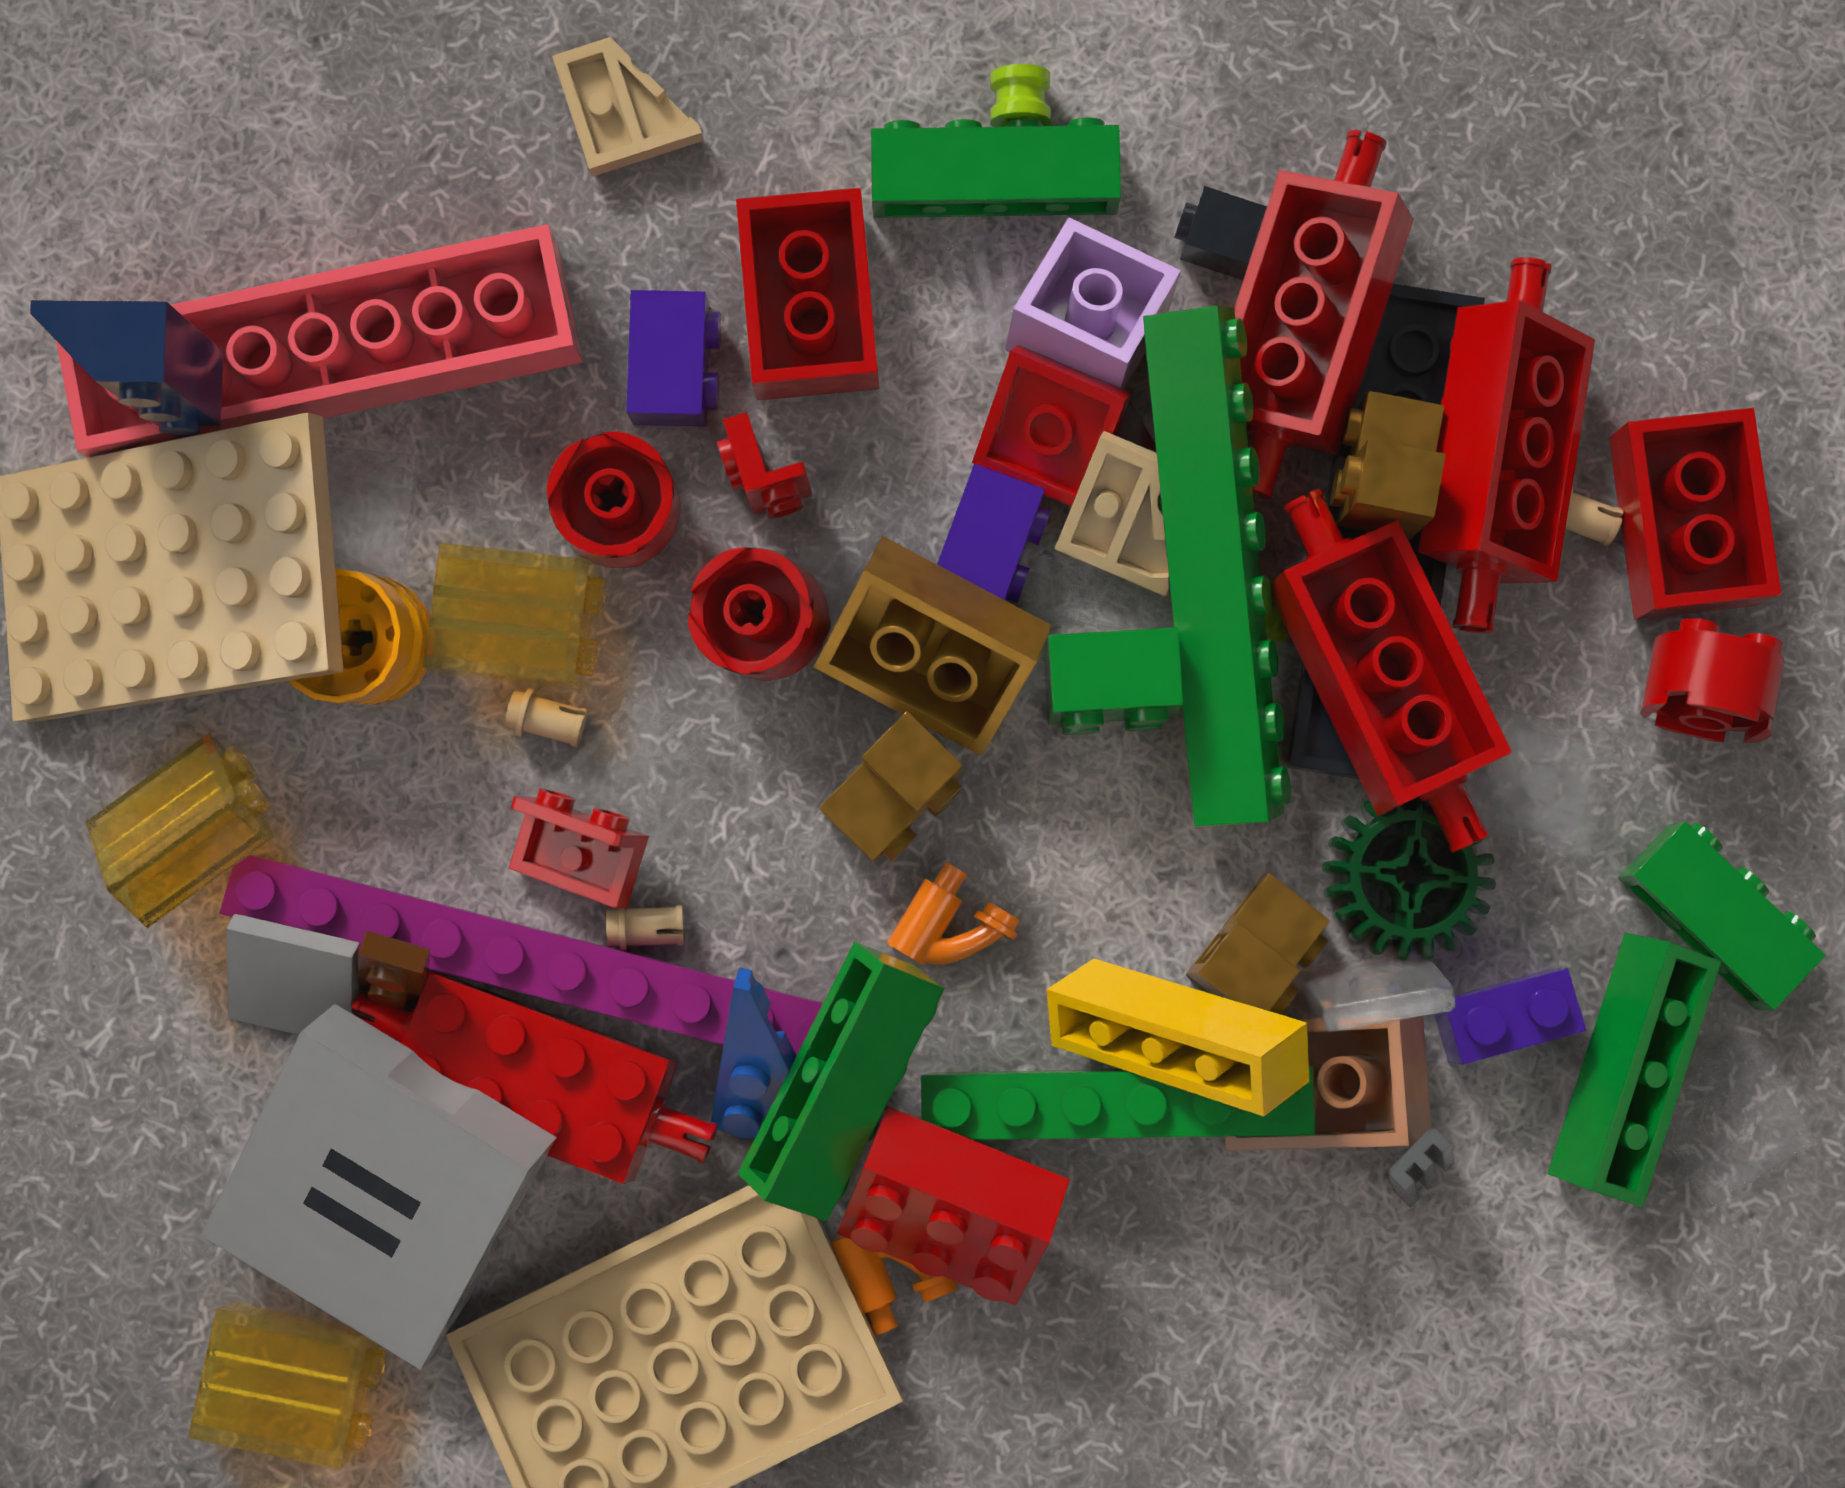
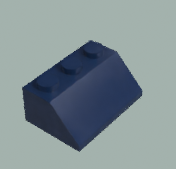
[30,300,223,436]

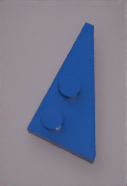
[710,967,797,1139]

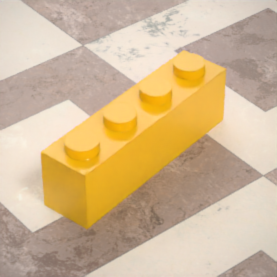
[1046,959,1309,1117]

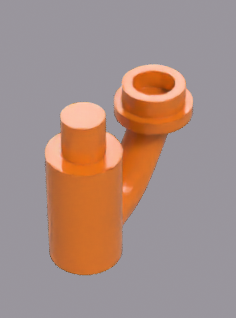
[886,862,1020,966]
[830,1236,959,1335]

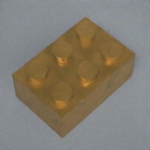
[813,536,1051,756]

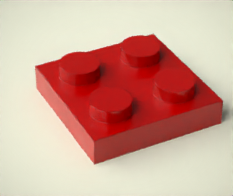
[972,345,1132,506]

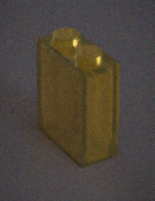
[423,543,606,690]
[85,732,274,928]
[188,1301,387,1469]

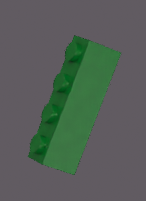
[871,117,1121,218]
[1547,932,1722,1208]
[738,941,945,1221]

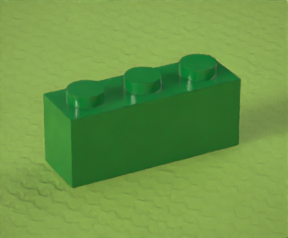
[1618,821,1826,1011]

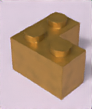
[1330,391,1446,540]
[818,711,963,863]
[1186,873,1330,1015]

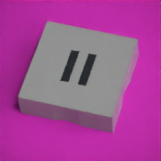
[201,1004,557,1370]

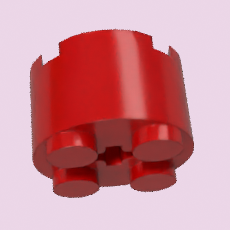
[546,431,681,568]
[688,547,831,682]
[1640,618,1785,743]

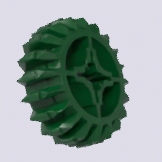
[1322,797,1496,961]

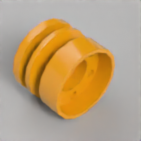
[289,568,436,705]

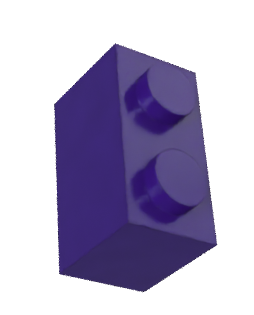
[626,290,721,427]
[937,464,1051,603]
[1431,968,1587,1065]

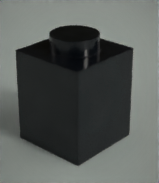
[1174,186,1267,280]

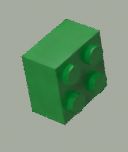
[1043,627,1183,735]

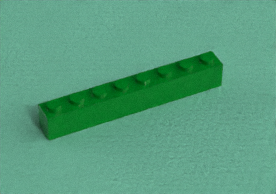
[1143,305,1291,826]

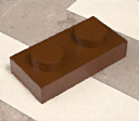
[358,930,431,1008]

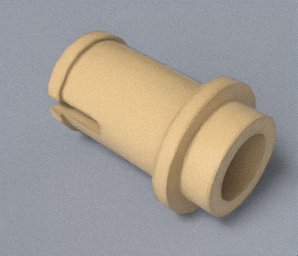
[1565,486,1623,546]
[505,688,588,748]
[606,905,684,952]

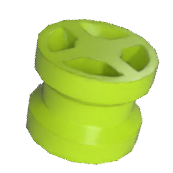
[990,64,1051,127]

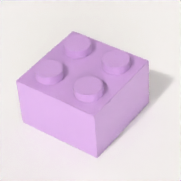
[1005,218,1181,390]

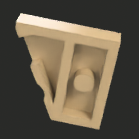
[552,37,704,177]
[1055,431,1170,596]

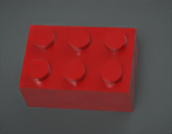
[736,188,879,401]
[1608,407,1782,620]
[837,1106,1070,1306]

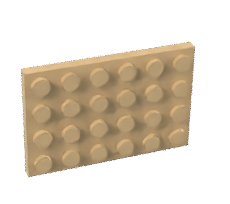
[0,412,344,723]
[446,1185,904,1488]

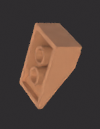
[1224,1013,1432,1151]

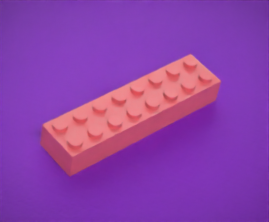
[56,224,584,458]

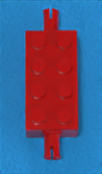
[1234,130,1414,499]
[1418,257,1595,634]
[1270,489,1513,853]
[351,972,718,1184]

